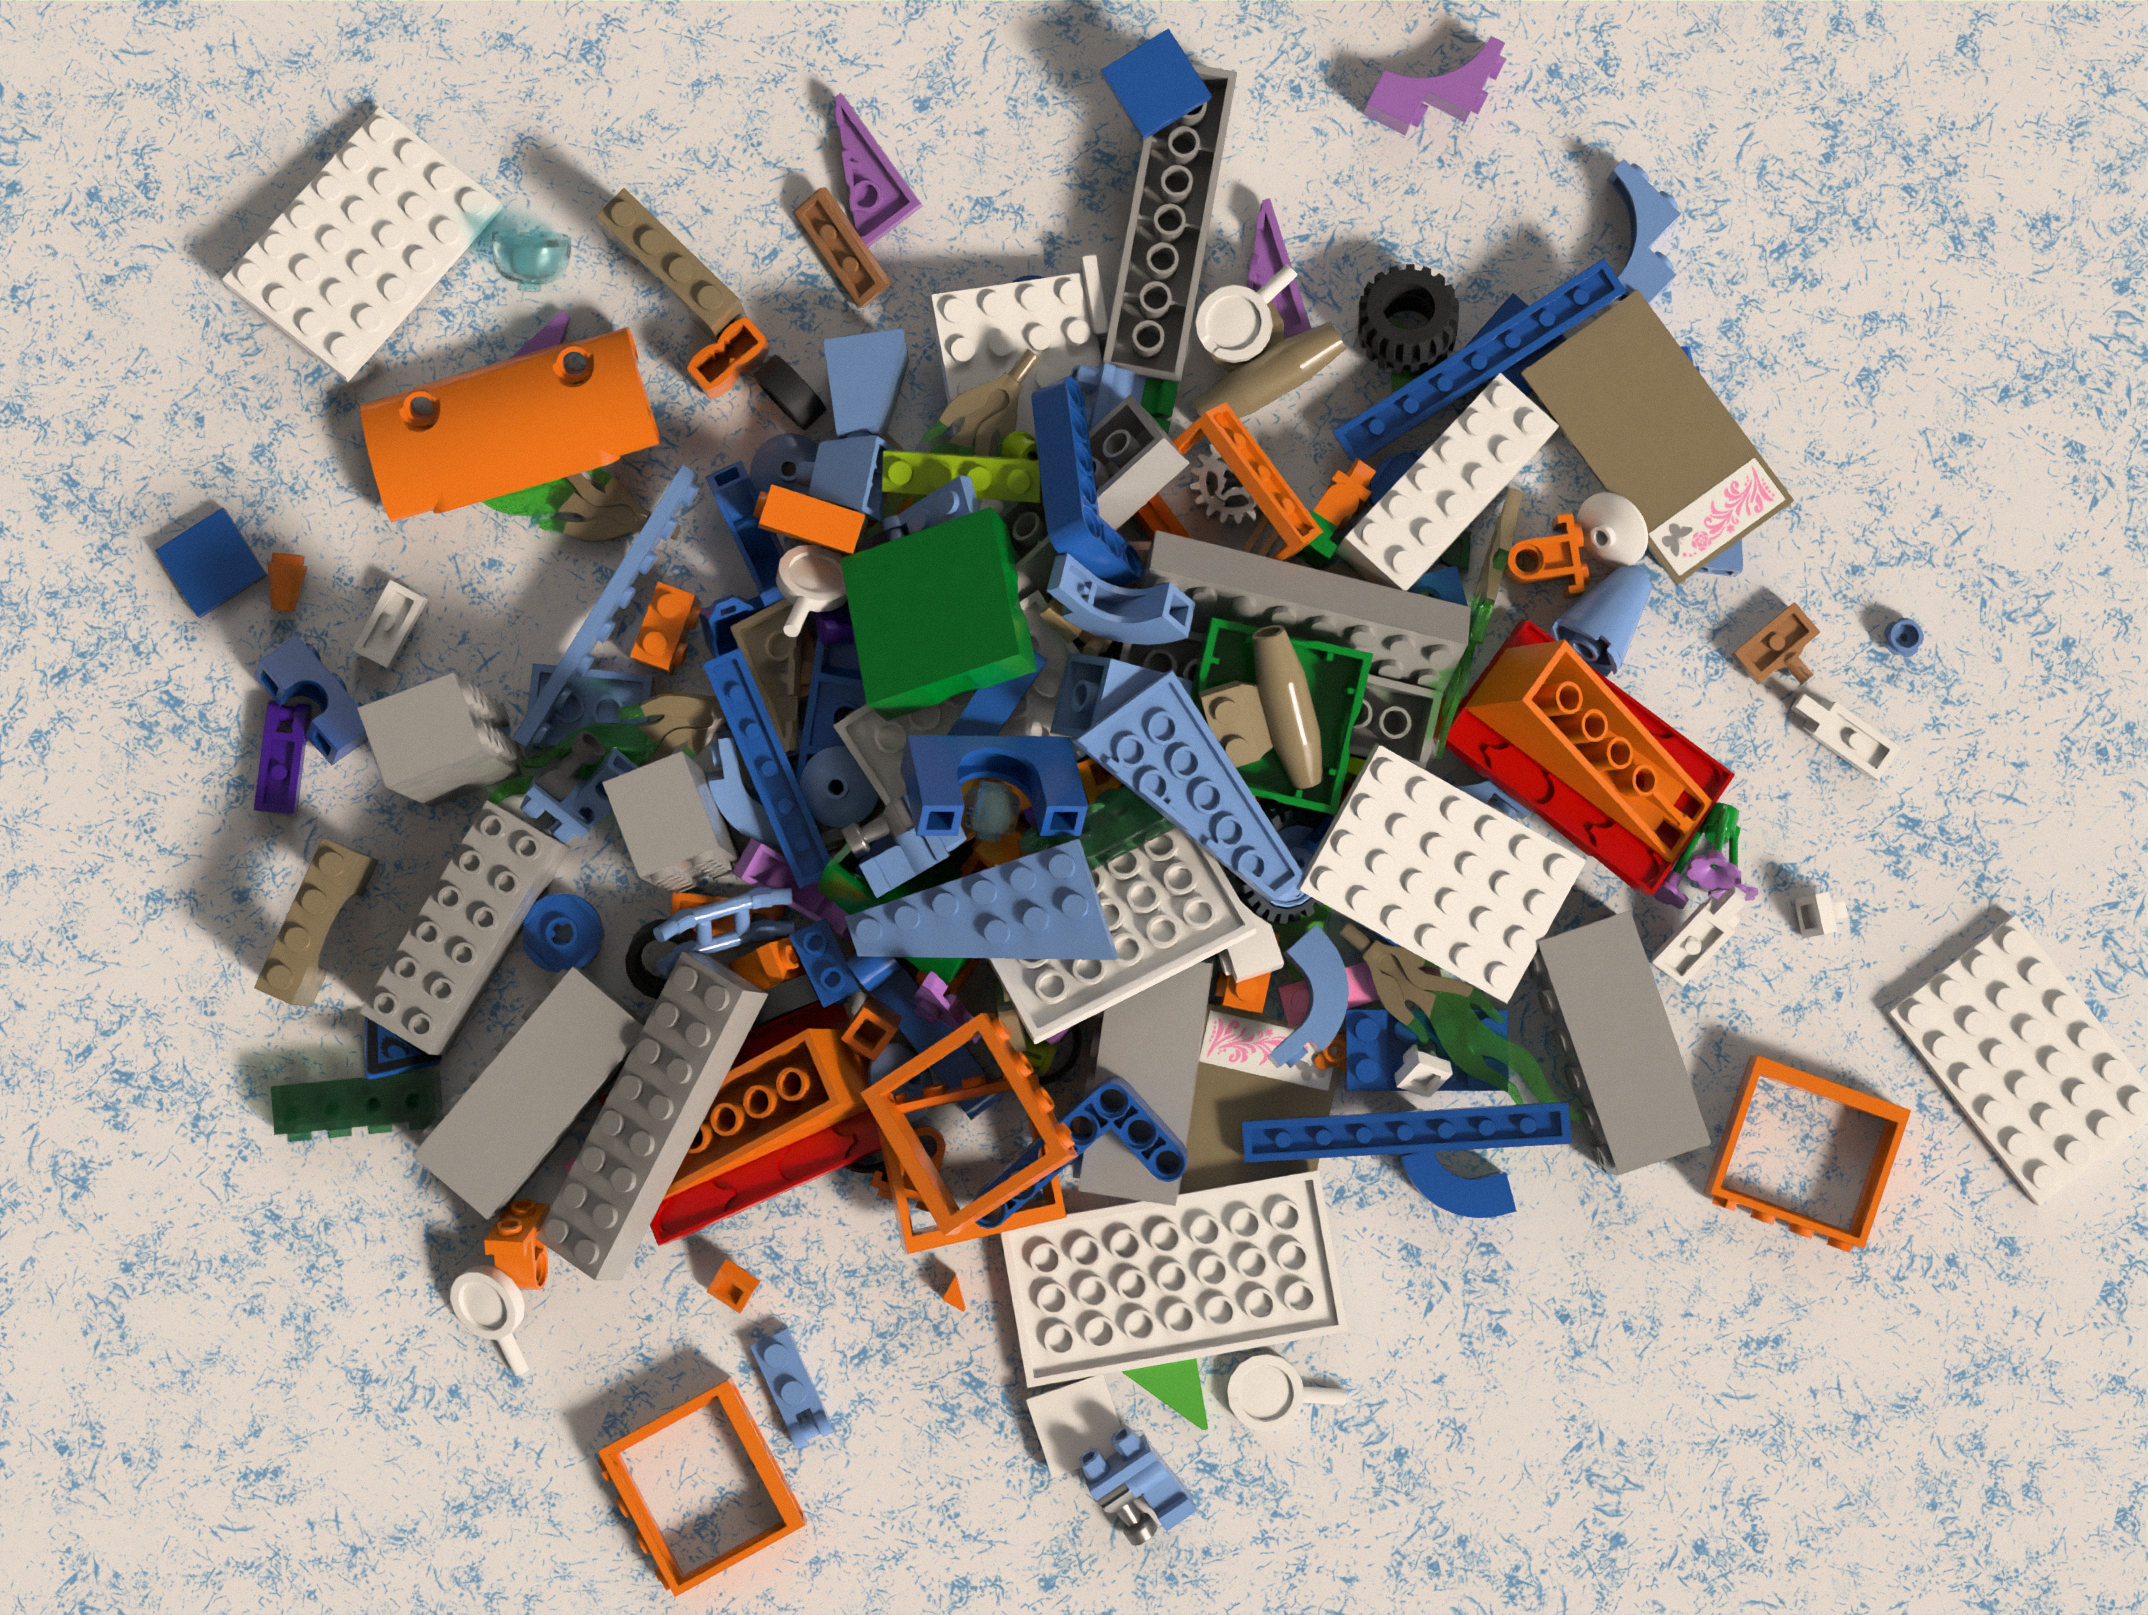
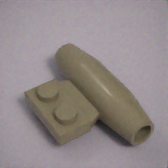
[1192,287,1346,419]
[1198,625,1324,789]

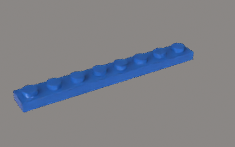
[1333,258,1626,464]
[1242,1101,1572,1163]

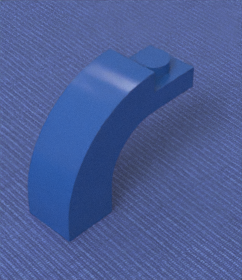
[1398,1109,1517,1218]

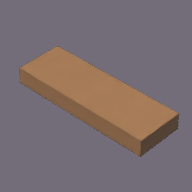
[793,187,892,308]

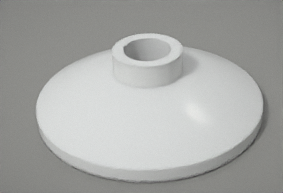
[1577,492,1648,568]

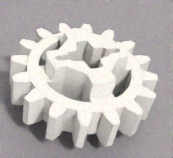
[1189,444,1271,527]

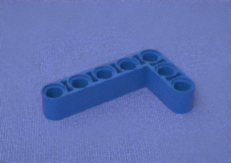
[1031,376,1144,587]
[846,953,1003,1121]
[972,1076,1188,1229]

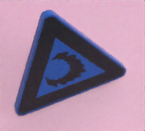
[364,1016,442,1080]

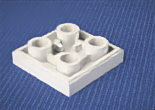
[1026,1375,1122,1478]

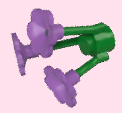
[1653,802,1758,909]

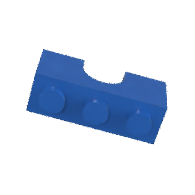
[254,635,369,766]

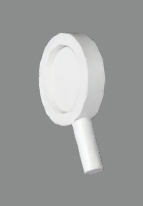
[1196,264,1297,363]
[776,545,848,637]
[450,1265,529,1376]
[1226,1353,1346,1432]

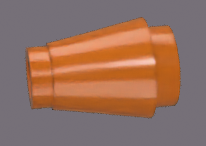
[267,553,308,612]

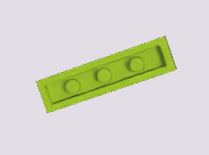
[882,449,1043,503]

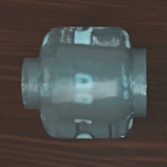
[964,781,1020,843]

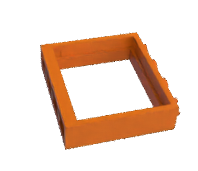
[1133,402,1323,562]
[861,1013,1078,1236]
[1703,1055,1911,1253]
[876,1070,1067,1254]
[597,1377,808,1597]

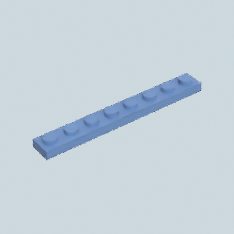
[512,465,700,751]

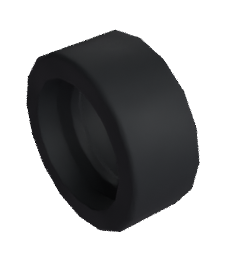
[753,354,827,431]
[625,919,696,1000]

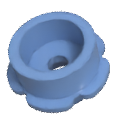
[1884,618,1924,657]

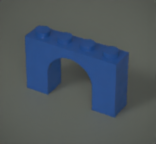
[901,735,1088,836]

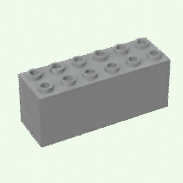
[357,672,524,807]
[602,751,740,895]
[359,800,571,1055]
[1527,910,1712,1175]
[1073,955,1215,1206]
[412,967,646,1219]

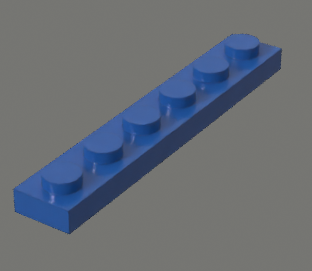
[702,648,831,889]

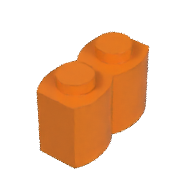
[687,317,770,399]

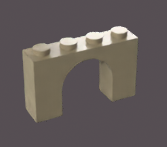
[596,188,747,343]
[254,838,379,1007]

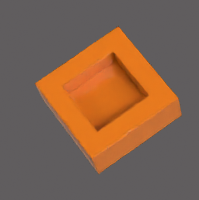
[706,1259,760,1314]

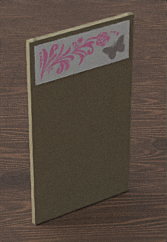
[1520,289,1794,586]
[1179,1003,1342,1194]

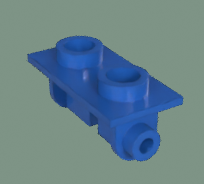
[789,918,860,1008]

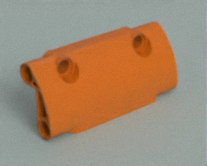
[360,327,661,522]

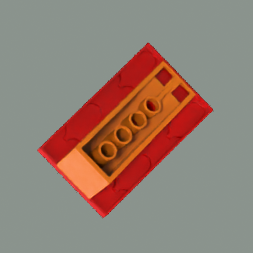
[1435,619,1735,895]
[599,1002,882,1246]

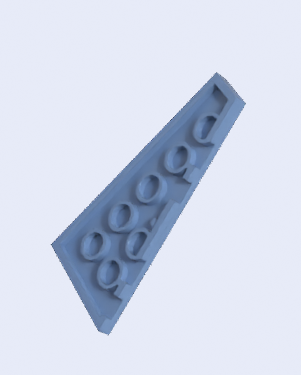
[1072,670,1305,901]
[845,839,1119,960]

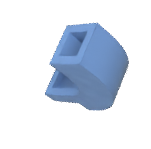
[1047,553,1196,645]
[707,729,813,847]
[1266,924,1349,1068]

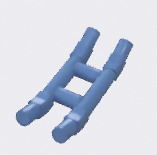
[653,887,795,975]

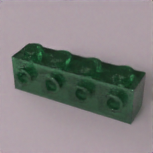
[1018,786,1177,872]
[271,1071,444,1142]

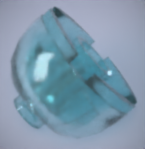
[491,229,571,292]

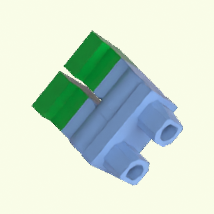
[1070,363,1179,435]

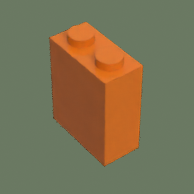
[753,484,865,556]

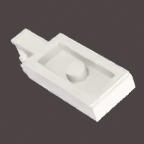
[1790,694,1901,781]
[1651,885,1746,986]

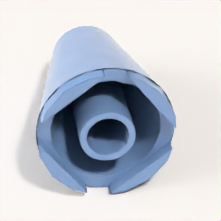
[1549,565,1652,677]

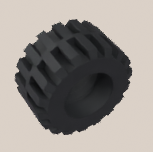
[1358,264,1459,376]

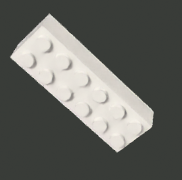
[1335,373,1559,591]

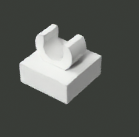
[1794,892,1848,938]
[1394,1044,1453,1098]

